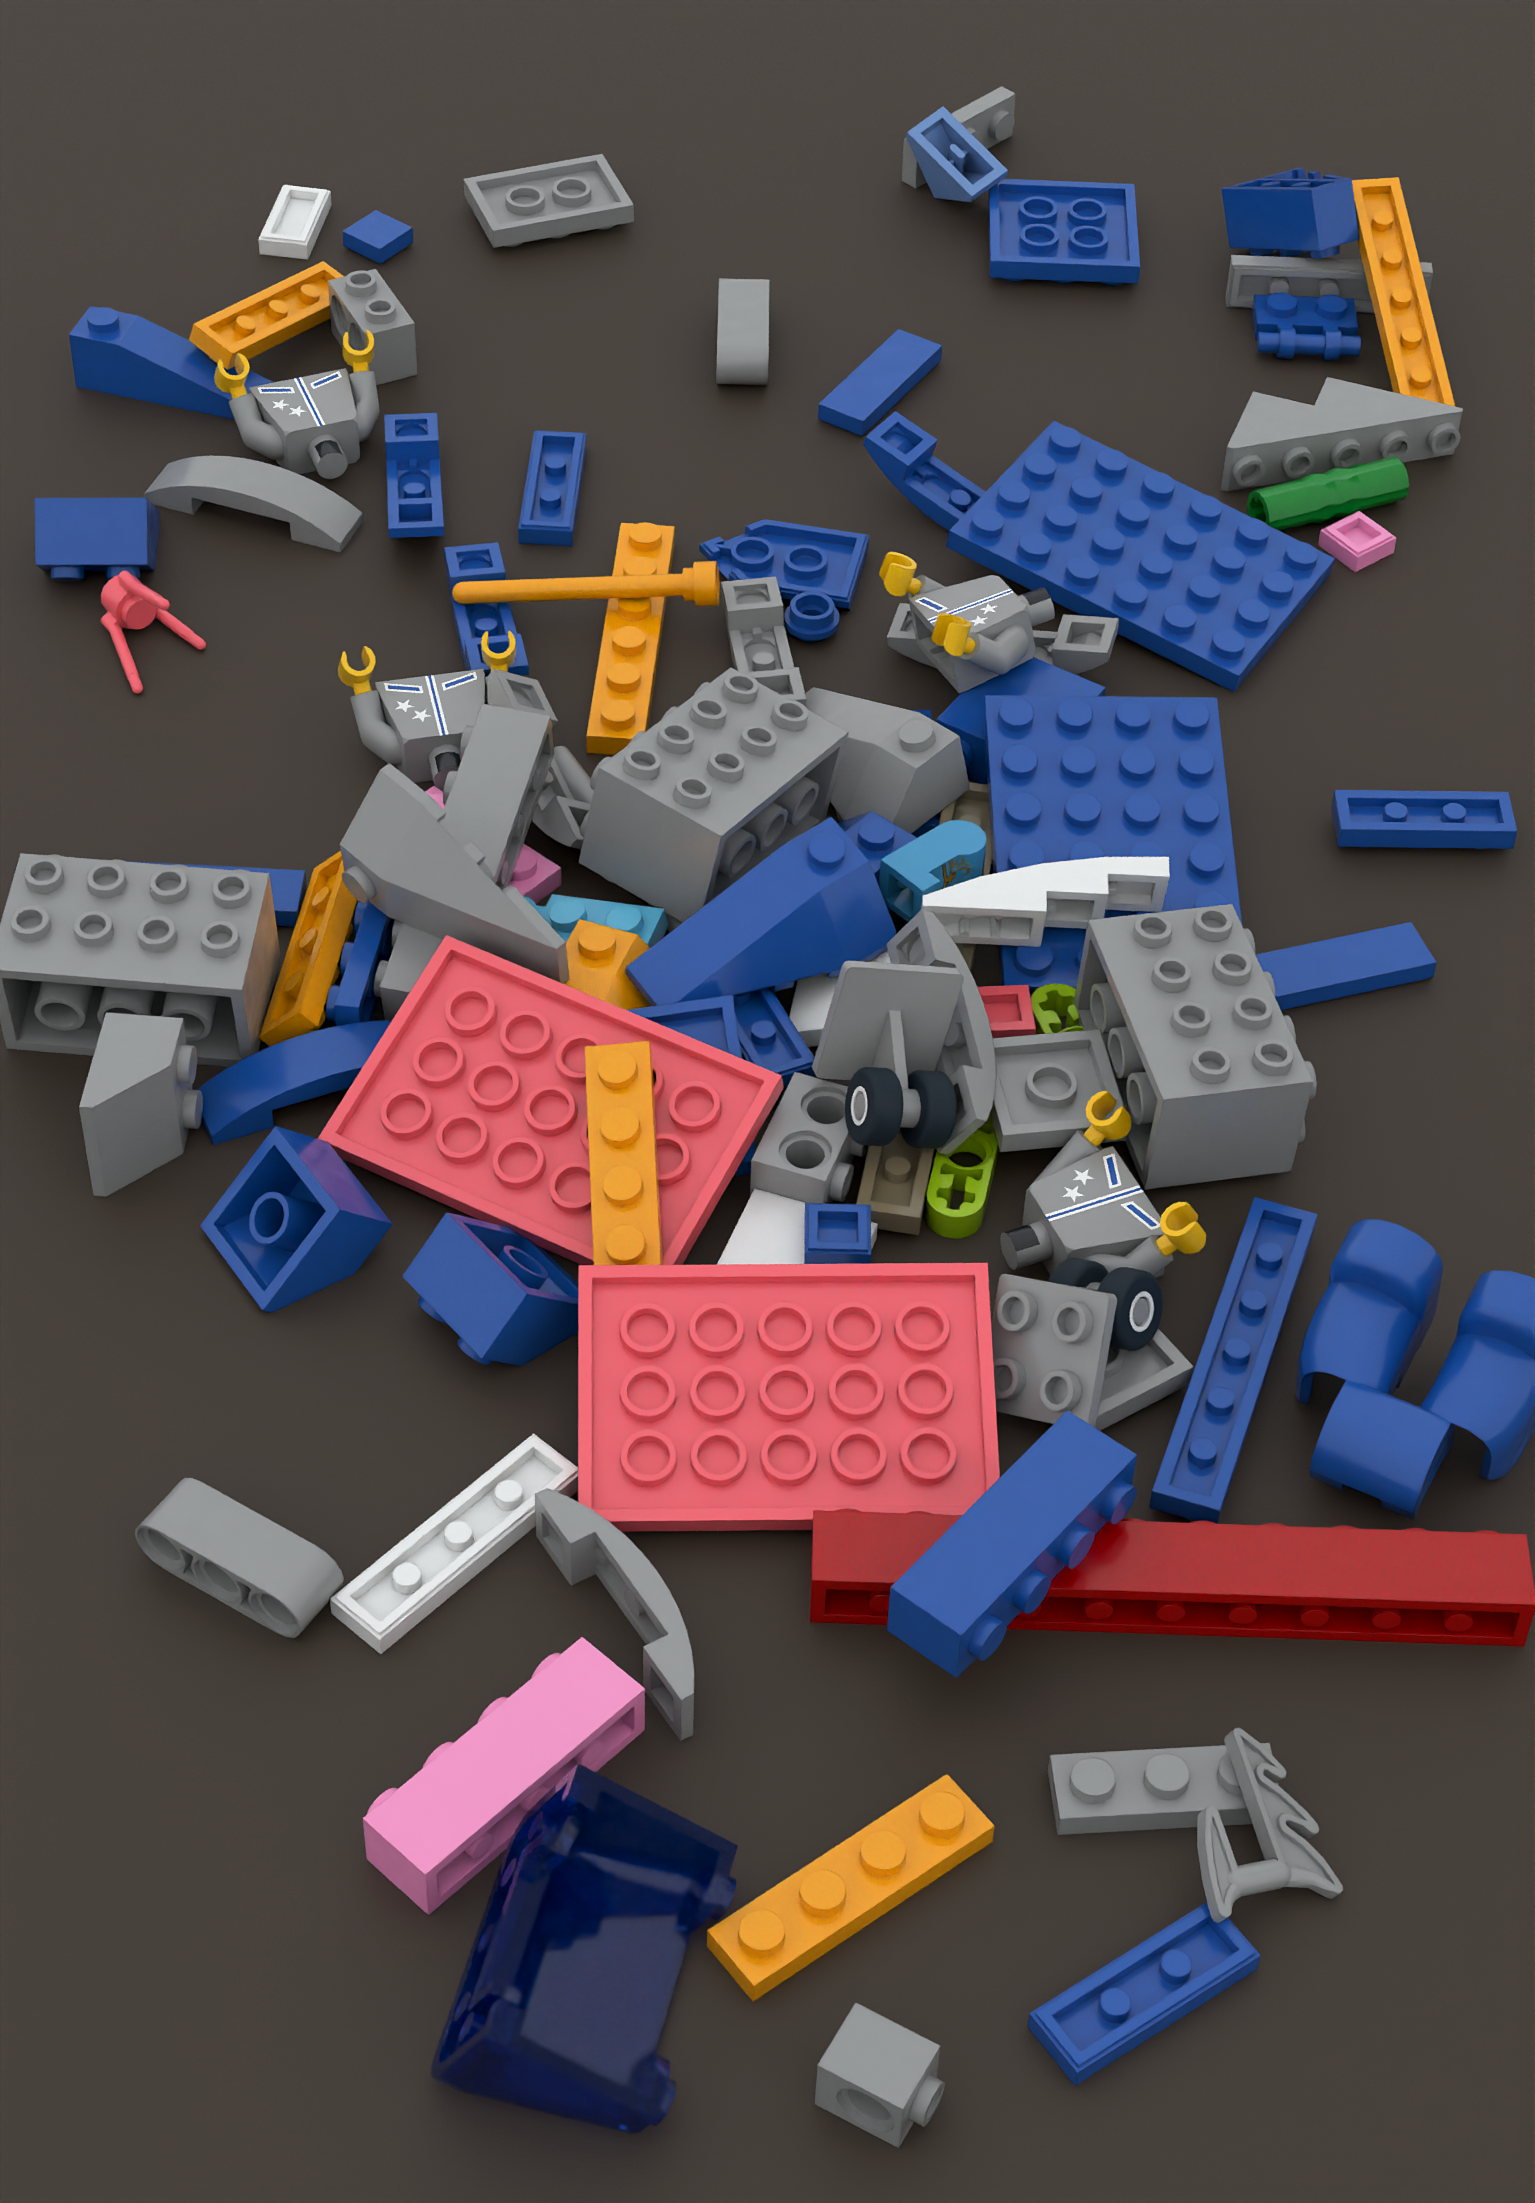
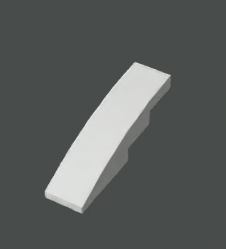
[921,857,1170,947]

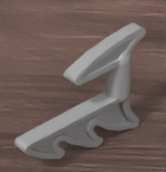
[1197,1728,1343,1923]

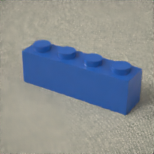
[887,1410,1137,1678]

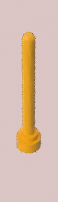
[452,561,720,607]

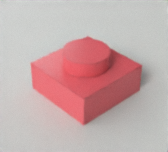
[978,985,1036,1038]

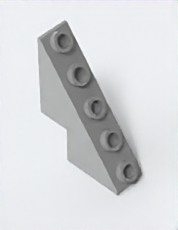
[1221,377,1463,492]

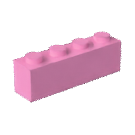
[363,1637,645,1915]

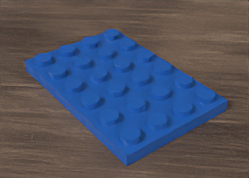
[946,421,1335,692]
[983,695,1242,998]

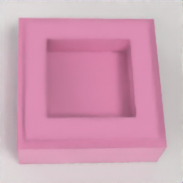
[1318,511,1397,572]

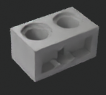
[328,269,417,385]
[750,1072,869,1204]

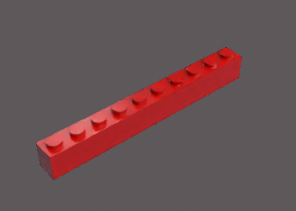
[810,1508,1535,1647]

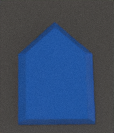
[699,519,870,610]

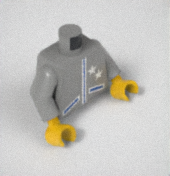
[214,330,380,479]
[879,552,1055,693]
[338,631,516,791]
[1000,1091,1206,1278]

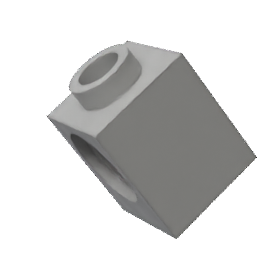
[815,2003,945,2148]

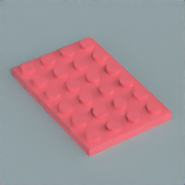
[318,935,784,1265]
[578,1263,1000,1532]

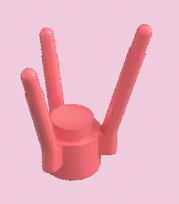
[101,571,206,694]

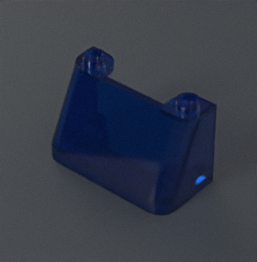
[431,1763,738,2134]

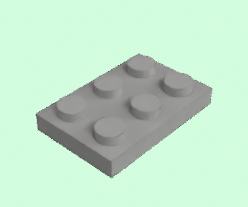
[464,154,634,248]

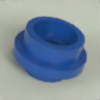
[784,591,840,642]

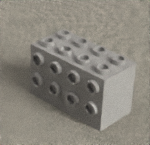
[578,667,849,922]
[0,853,281,1067]
[1073,904,1317,1190]

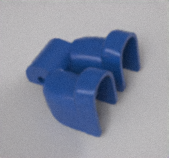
[1296,1219,1535,1520]

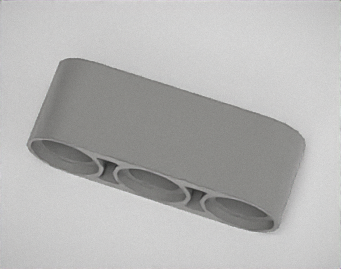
[716,278,769,385]
[135,1478,344,1638]

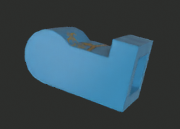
[879,820,987,922]

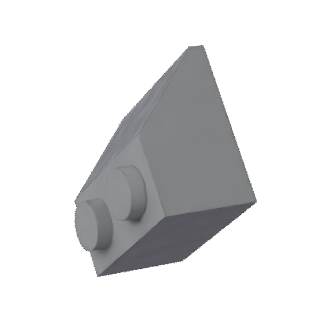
[79,1012,203,1197]

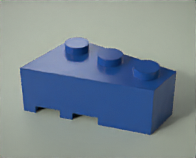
[1221,167,1359,258]

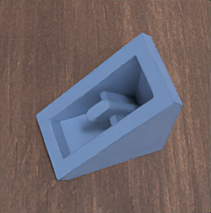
[906,106,1008,202]

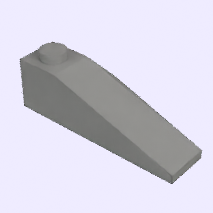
[805,687,970,834]
[340,763,569,984]

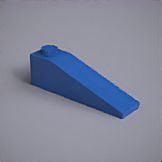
[69,306,274,420]
[625,817,897,1006]

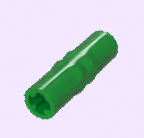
[1247,456,1409,531]

